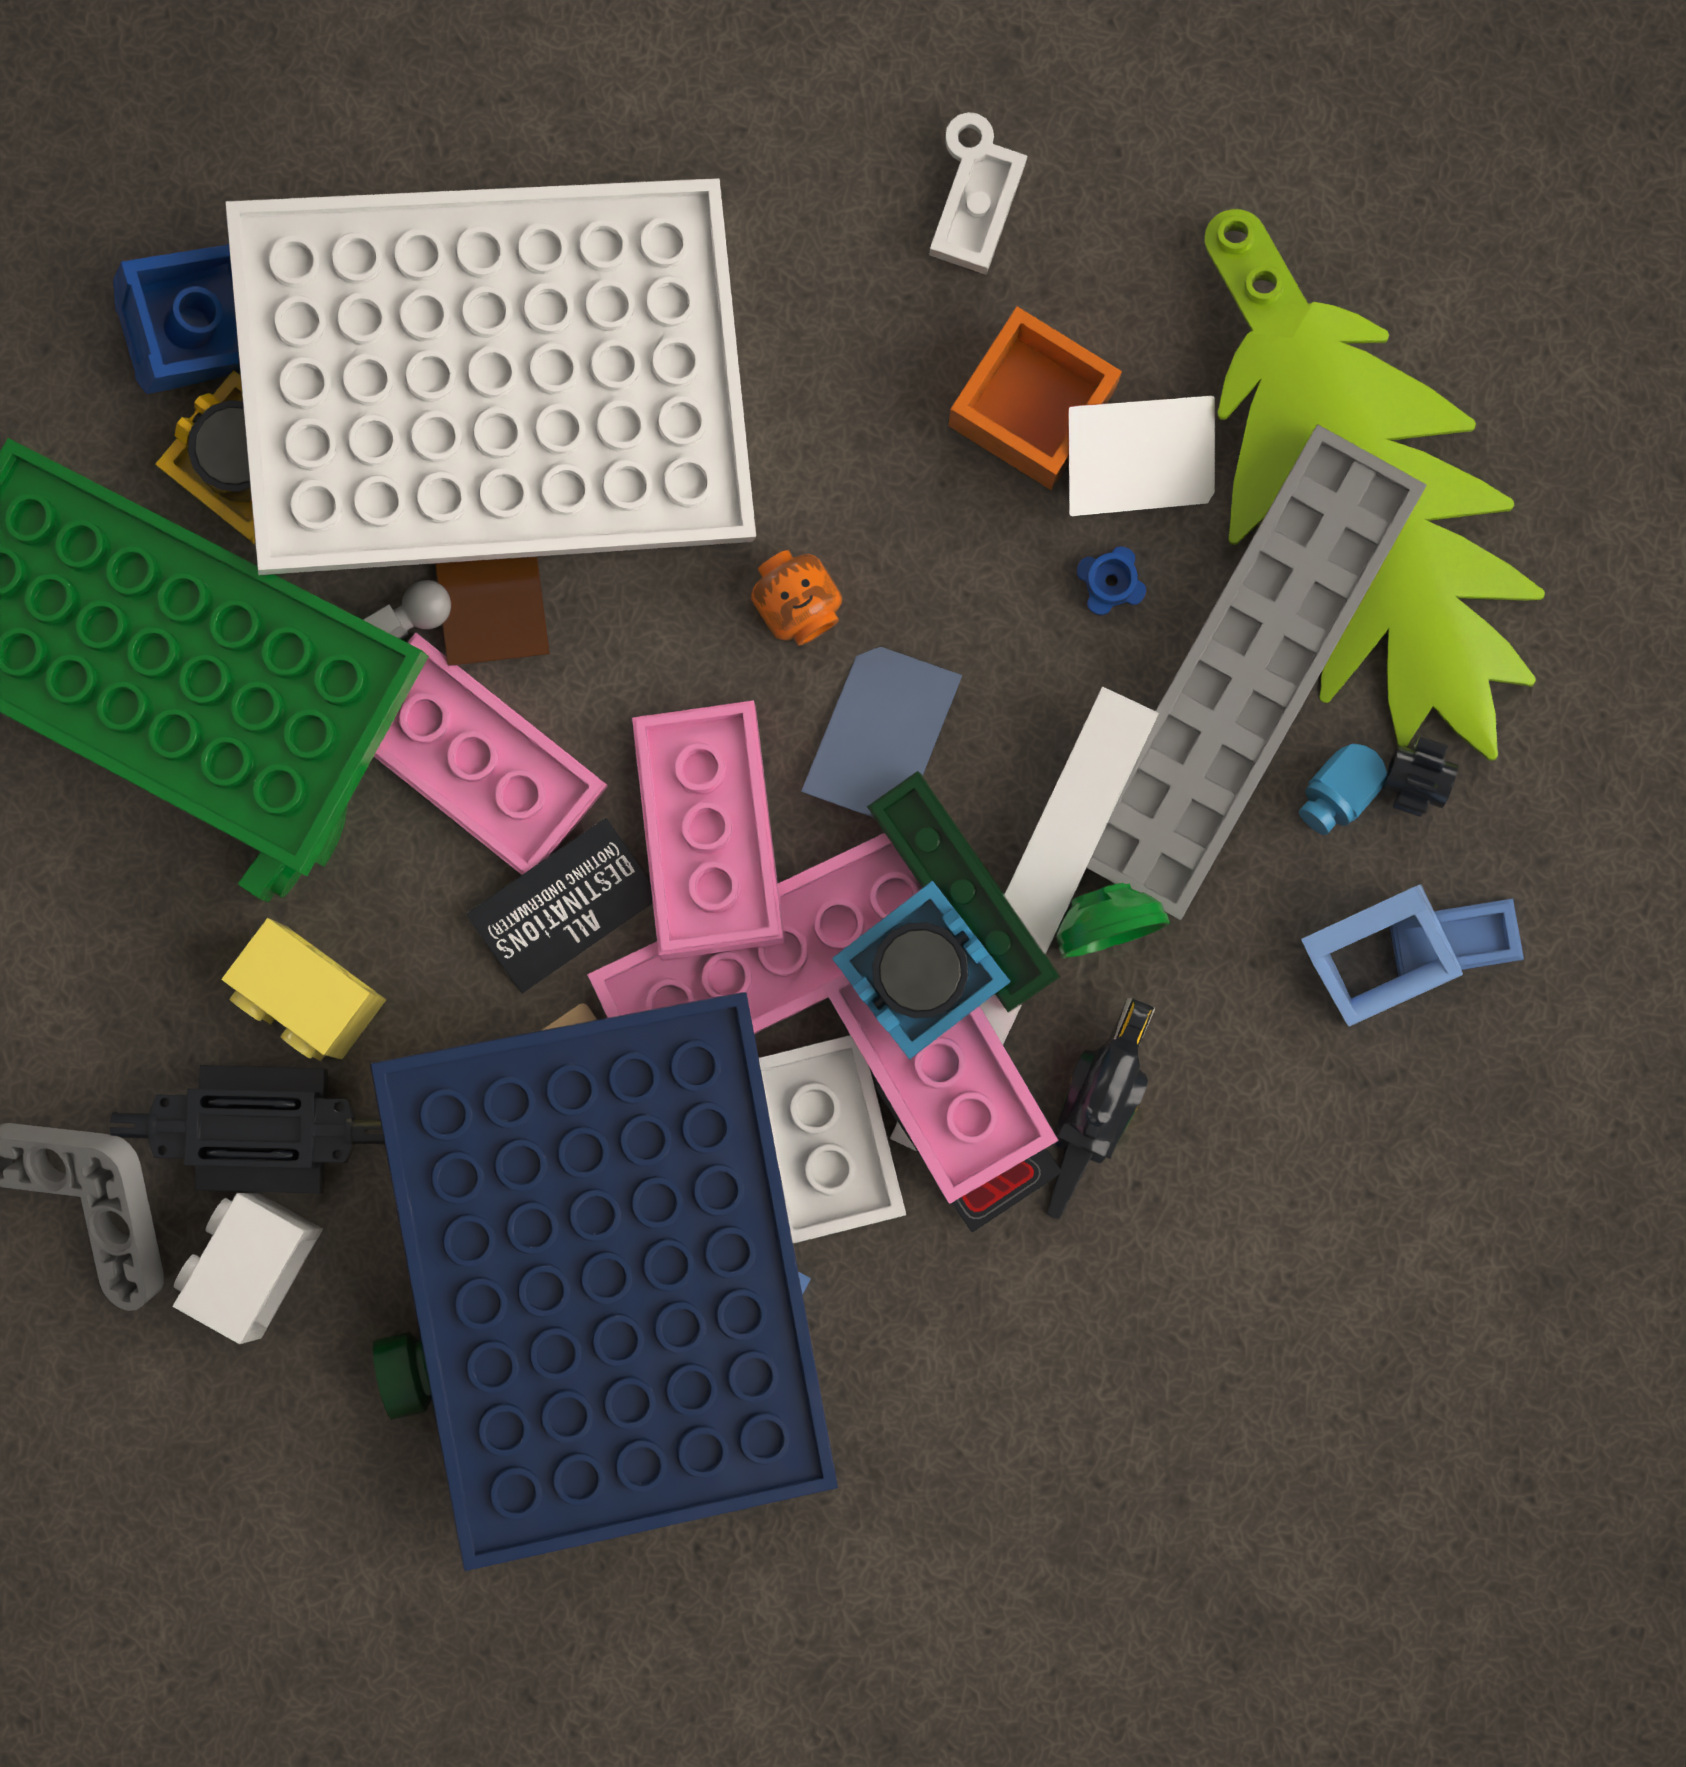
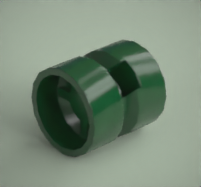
[372,1332,431,1420]

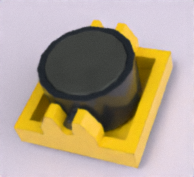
[156,370,255,544]

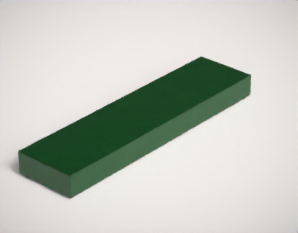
[867,771,1061,1013]

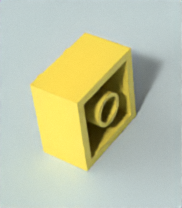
[221,918,386,1061]

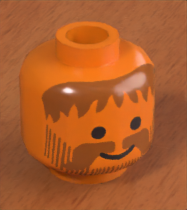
[751,550,842,646]

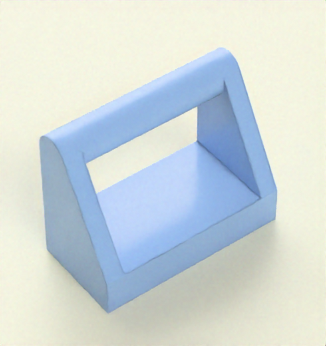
[1301,884,1463,1026]

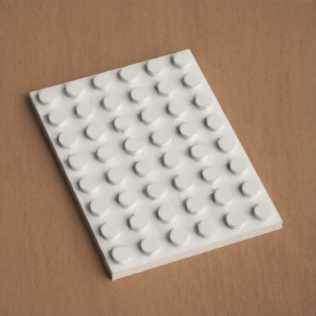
[226,178,756,575]

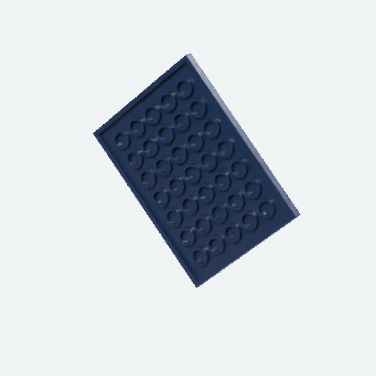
[370,992,838,1571]

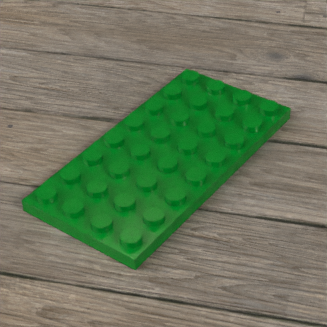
[0,438,429,876]

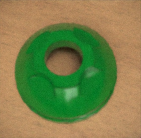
[1056,883,1170,958]

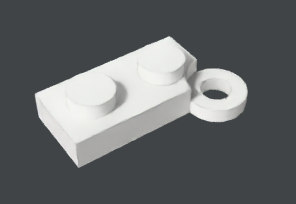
[929,112,1027,275]

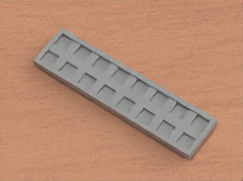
[1086,424,1427,920]

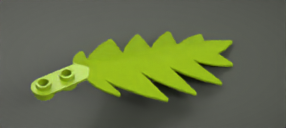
[1205,209,1545,761]

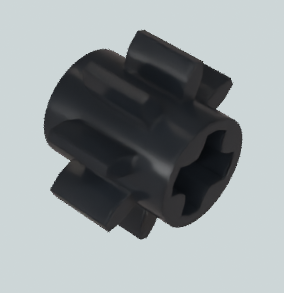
[1383,736,1458,817]

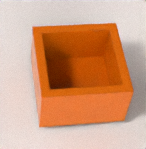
[948,306,1122,490]

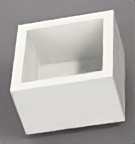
[172,1192,323,1344]

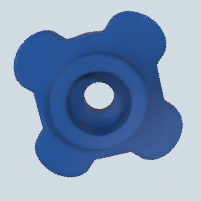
[1077,546,1146,616]

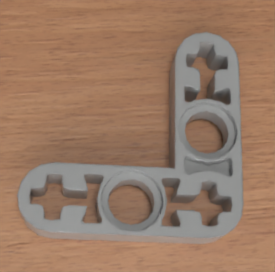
[0,1123,164,1311]

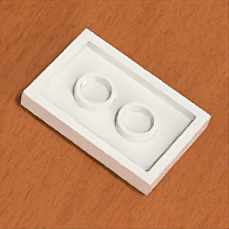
[759,1035,906,1243]

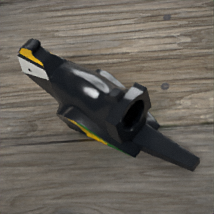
[1046,998,1155,1219]

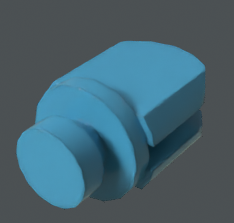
[1299,744,1387,835]

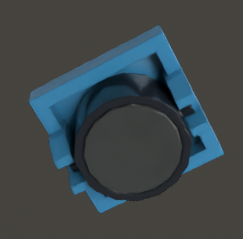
[832,881,1010,1060]

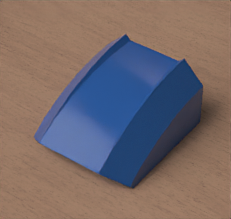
[113,244,240,394]

